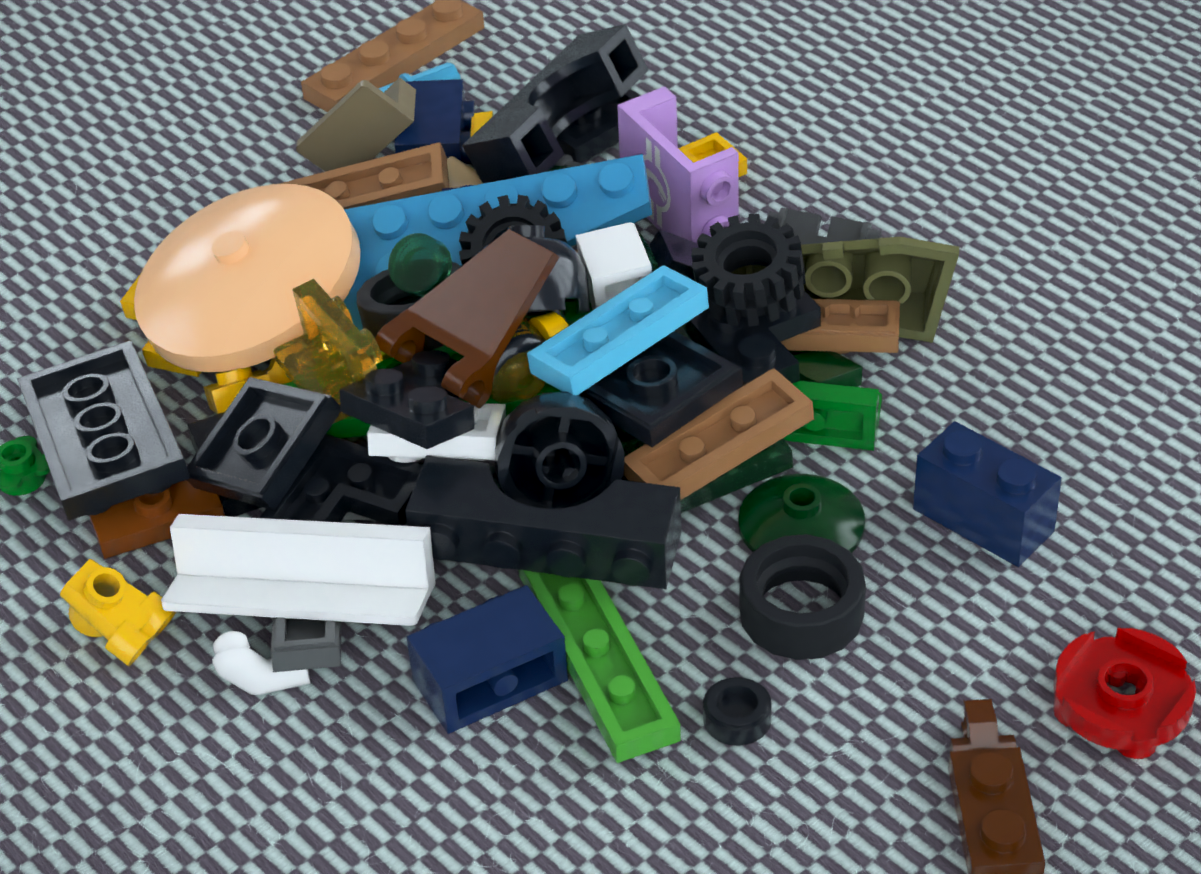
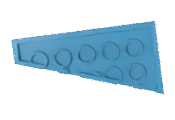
[313,154,653,372]

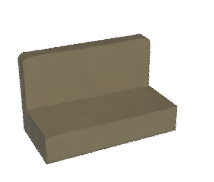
[296,78,416,171]

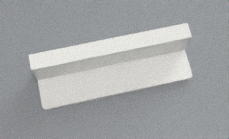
[161,514,436,626]

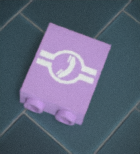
[617,86,739,243]

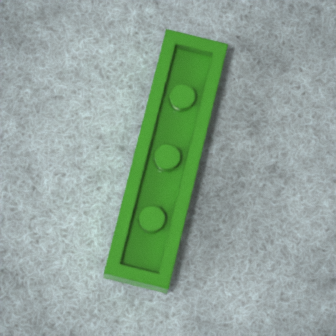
[518,570,681,763]

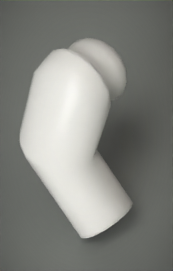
[212,631,311,695]

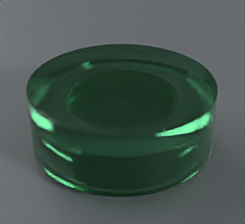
[388,233,452,296]

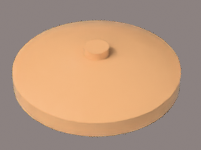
[134,184,361,372]

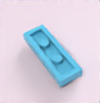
[527,265,709,395]

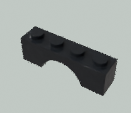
[462,24,649,184]
[405,456,681,589]

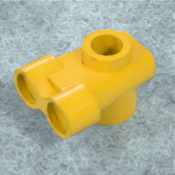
[60,559,176,667]

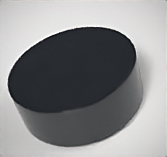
[703,677,772,746]

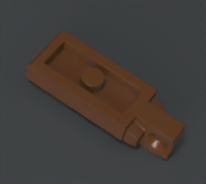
[948,699,1045,874]

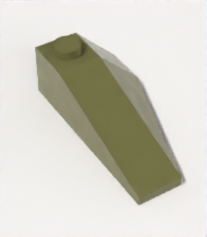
[731,236,959,343]

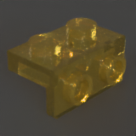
[274,279,382,424]

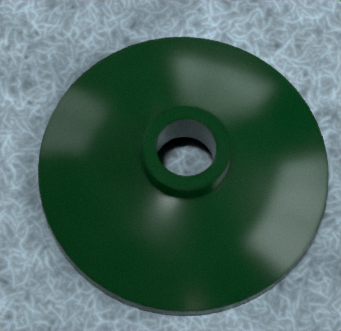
[738,474,865,553]

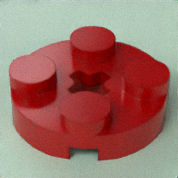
[1053,628,1196,759]

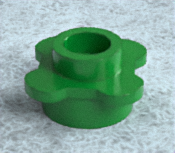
[0,436,50,496]

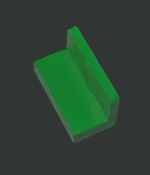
[781,381,882,451]

